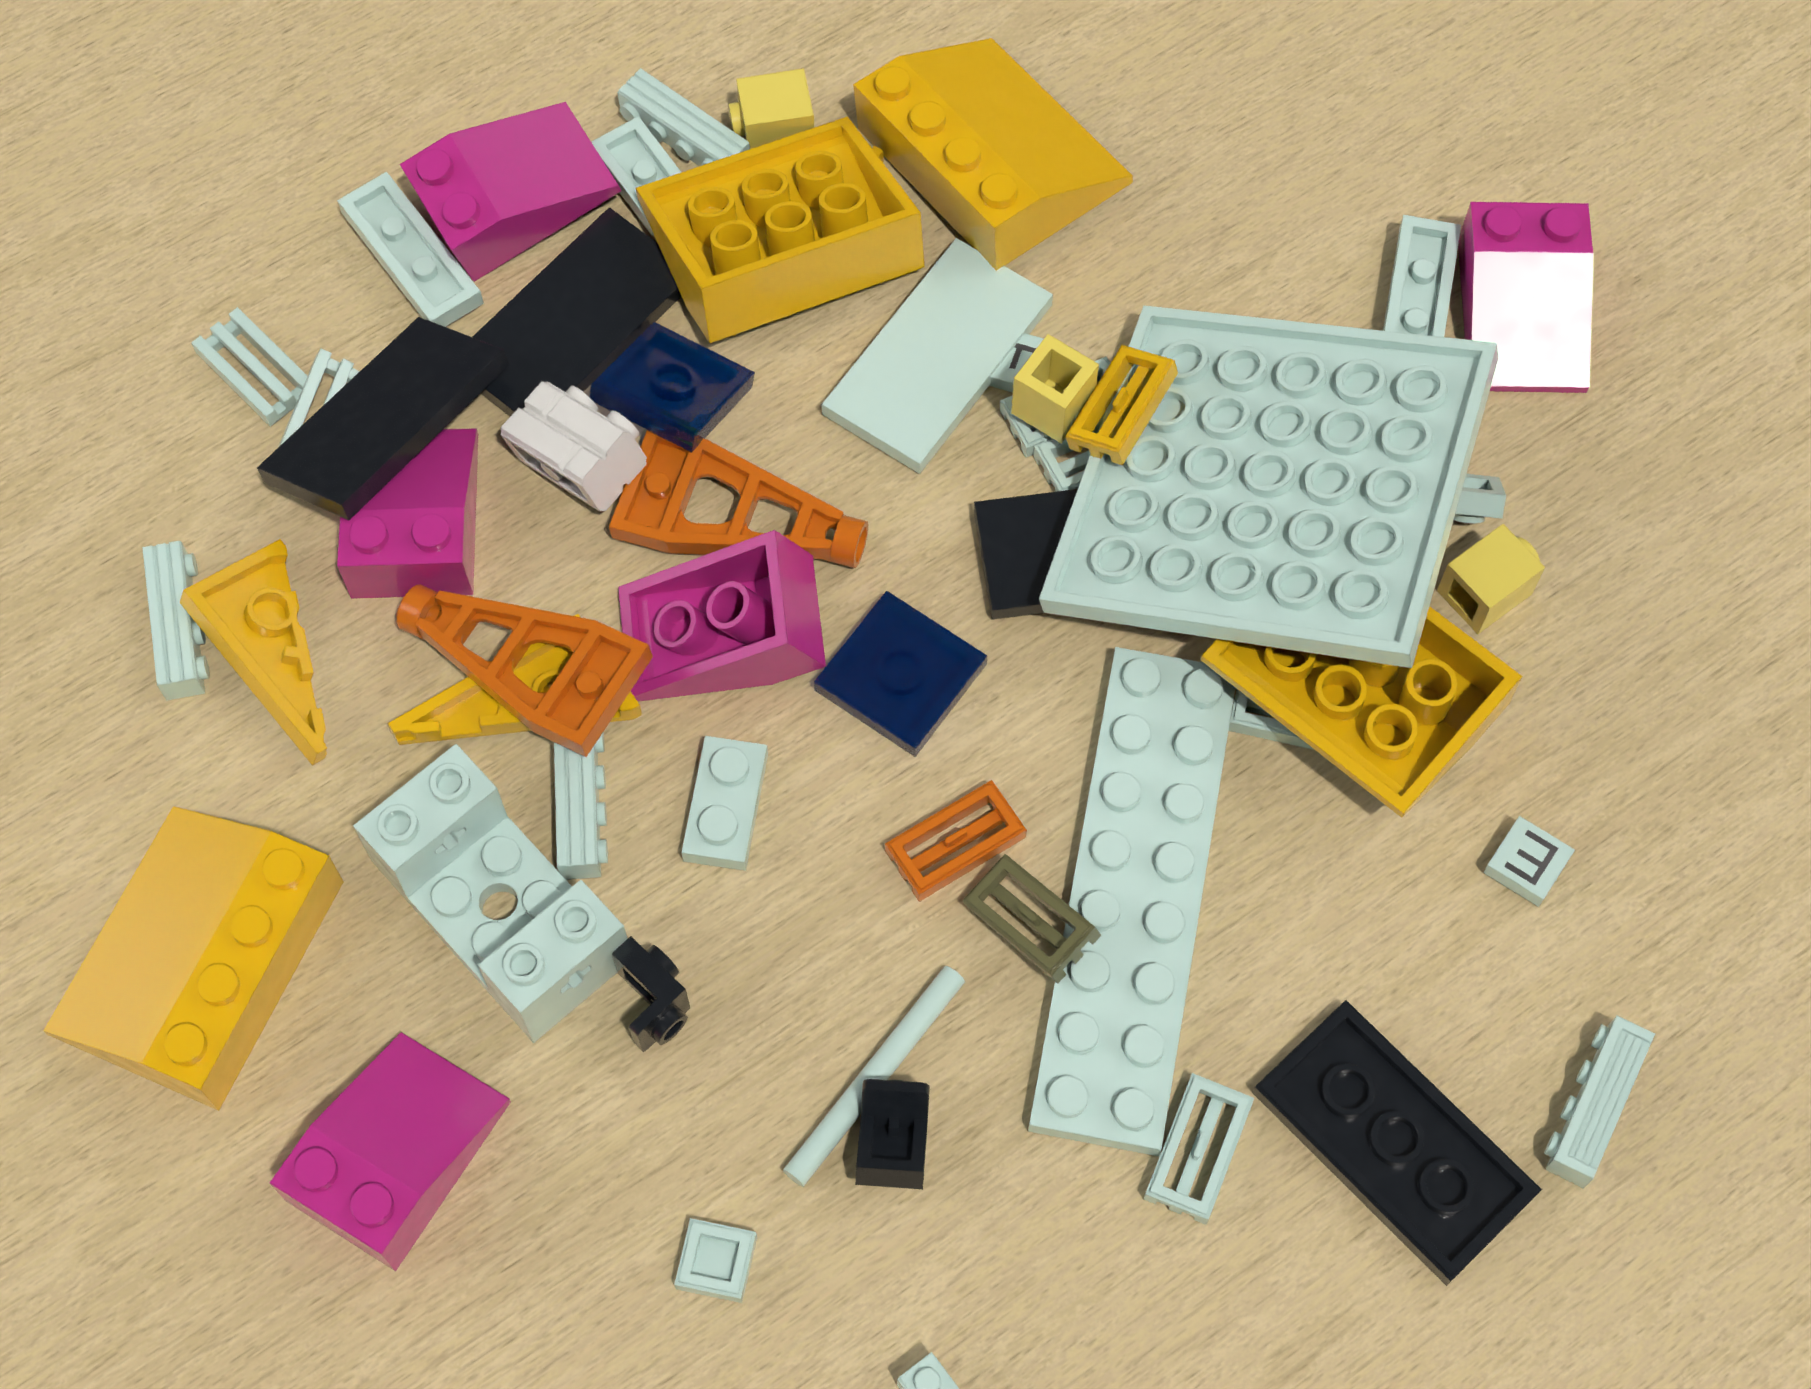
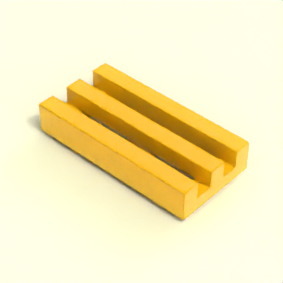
[1065,345,1178,466]

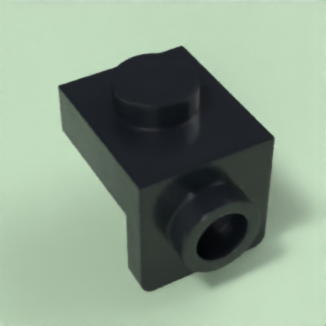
[612,936,690,1052]
[855,1079,930,1190]

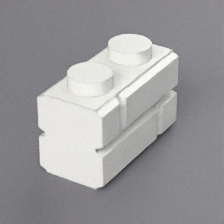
[500,381,647,511]

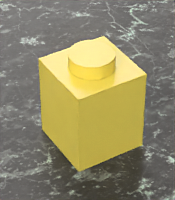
[728,68,814,149]
[1011,334,1099,444]
[1437,524,1545,634]

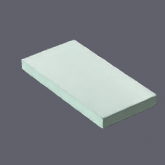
[822,238,1053,474]

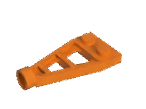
[609,424,869,568]
[397,584,653,757]

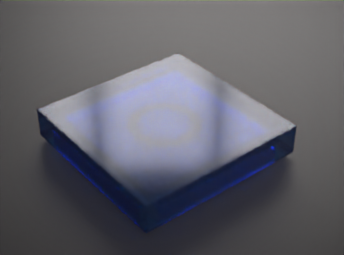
[589,322,755,452]
[814,591,988,757]

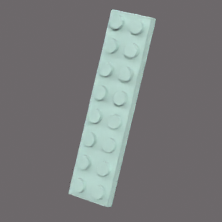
[1028,647,1235,1156]

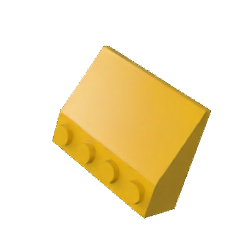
[853,38,1133,271]
[635,116,925,343]
[1201,606,1523,818]
[43,806,344,1111]

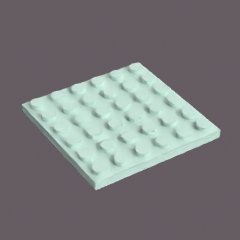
[1039,305,1499,668]

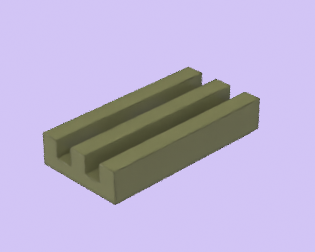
[962,854,1101,984]

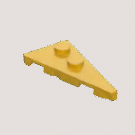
[180,539,327,766]
[388,614,642,745]

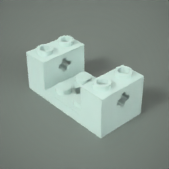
[353,744,628,1043]

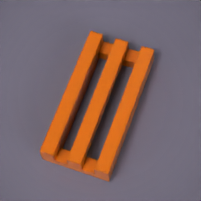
[885,780,1027,902]

